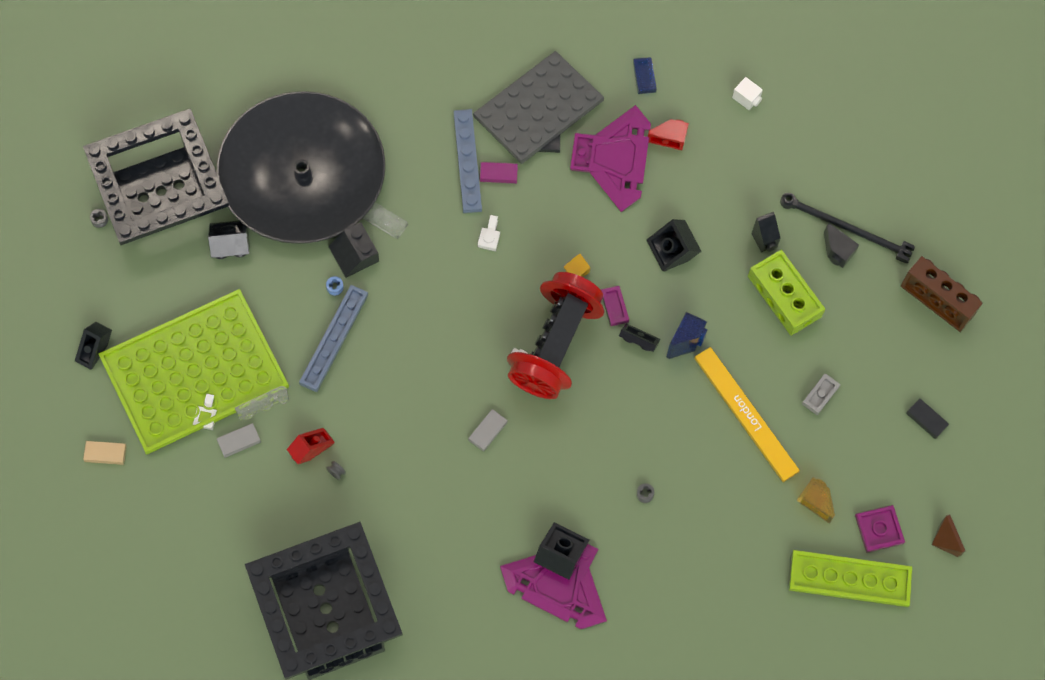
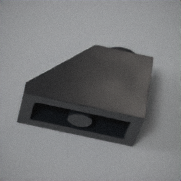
[751,212,781,253]
[824,223,859,268]
[75,322,112,370]

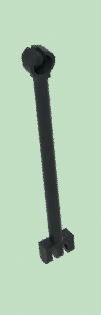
[780,193,915,263]

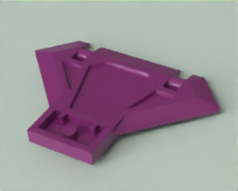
[570,105,651,212]
[500,544,607,629]

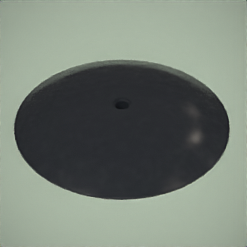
[217,91,385,244]

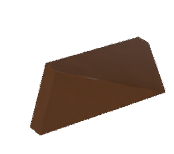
[932,514,965,557]

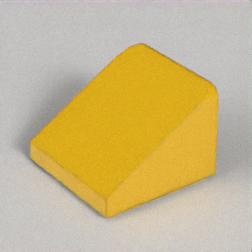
[564,254,590,277]

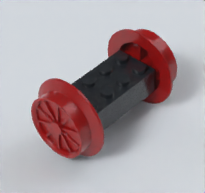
[507,272,604,399]

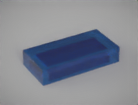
[633,57,657,94]

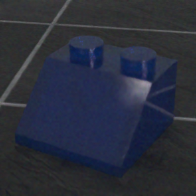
[666,312,708,359]

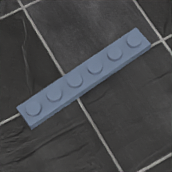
[454,109,482,213]
[299,285,368,392]

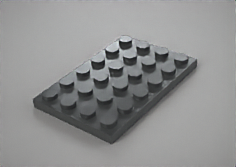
[473,51,604,164]

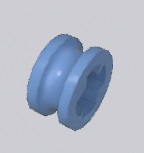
[326,276,344,296]

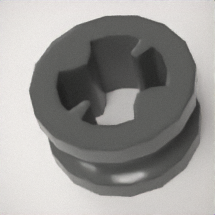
[90,209,108,228]
[326,461,346,480]
[637,483,655,503]

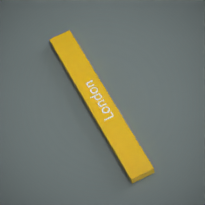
[694,347,800,482]

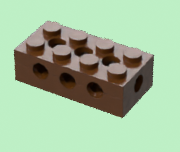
[900,256,983,333]

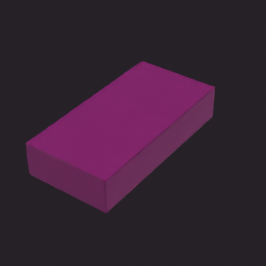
[480,162,518,184]
[601,286,629,326]

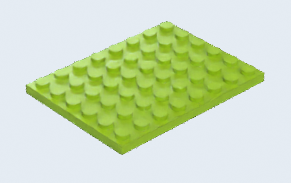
[99,289,289,455]

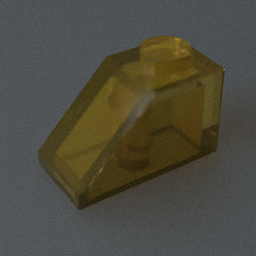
[797,477,835,523]

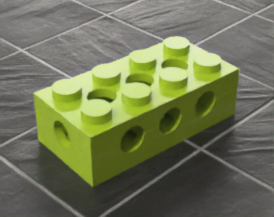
[748,249,825,336]

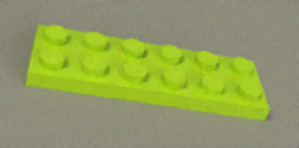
[789,550,912,607]

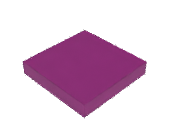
[855,505,905,553]

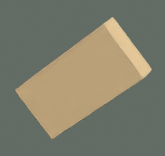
[83,441,127,465]

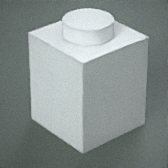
[732,77,763,110]

